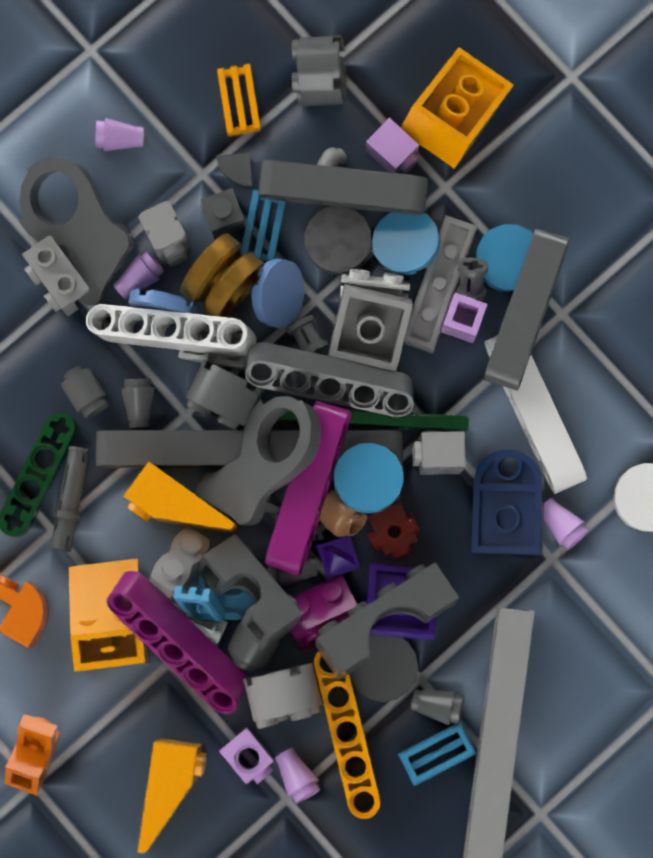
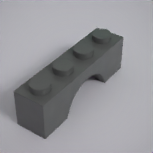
[315,563,459,680]

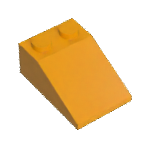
[401,47,514,169]
[124,462,239,534]
[138,738,207,853]

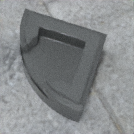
[216,153,253,189]

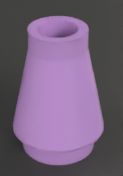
[95,118,144,152]
[113,251,165,299]
[543,498,589,550]
[275,748,320,804]

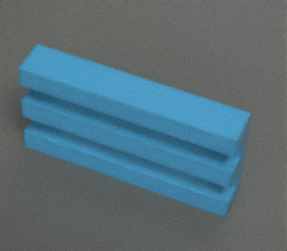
[240,190,286,262]
[173,586,225,623]
[398,722,477,786]

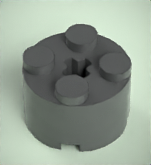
[292,35,347,106]
[186,360,266,430]

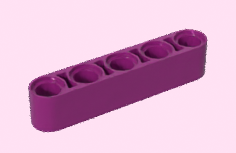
[265,401,351,576]
[106,571,248,714]

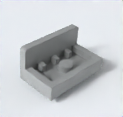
[22,236,90,317]

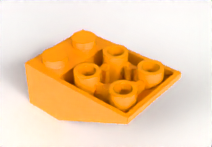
[69,558,150,672]

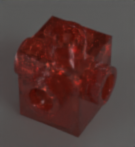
[367,502,420,560]

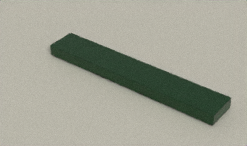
[277,407,469,433]

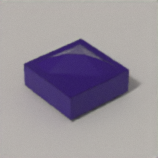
[317,536,361,579]

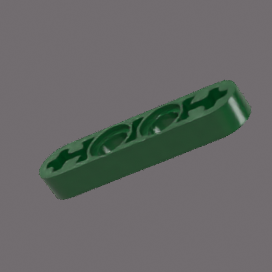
[0,412,77,538]

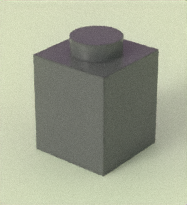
[200,188,246,241]

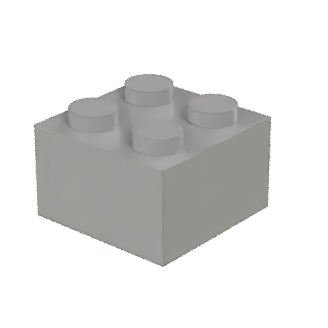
[329,283,413,372]

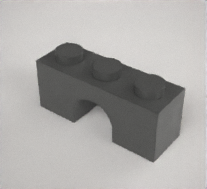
[197,534,303,650]

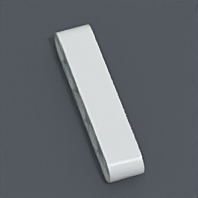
[86,304,256,357]
[484,335,587,494]

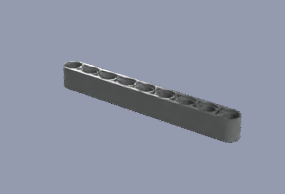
[95,430,403,468]

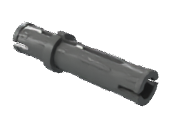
[49,446,90,552]

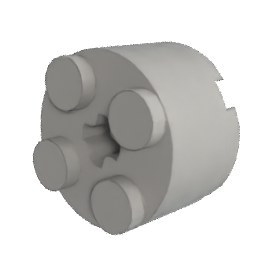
[244,663,322,729]

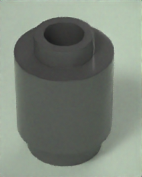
[61,366,109,419]

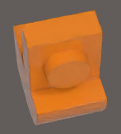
[0,574,49,648]
[4,714,61,796]

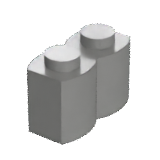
[149,527,210,604]

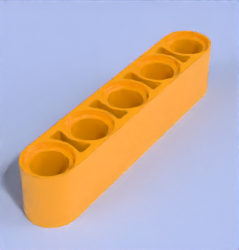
[314,652,380,819]

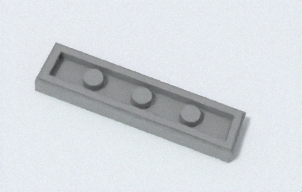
[403,215,477,354]

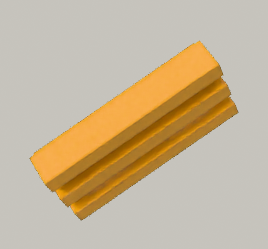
[217,64,261,136]

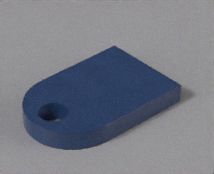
[471,449,544,555]

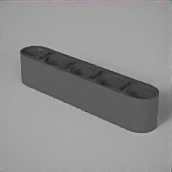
[258,160,428,215]
[484,228,570,391]
[245,342,414,417]

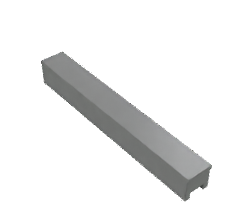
[463,607,535,858]

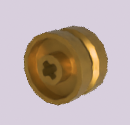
[180,233,265,317]

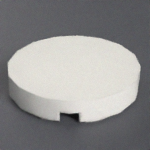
[613,463,653,532]

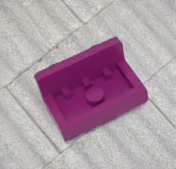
[291,574,357,651]

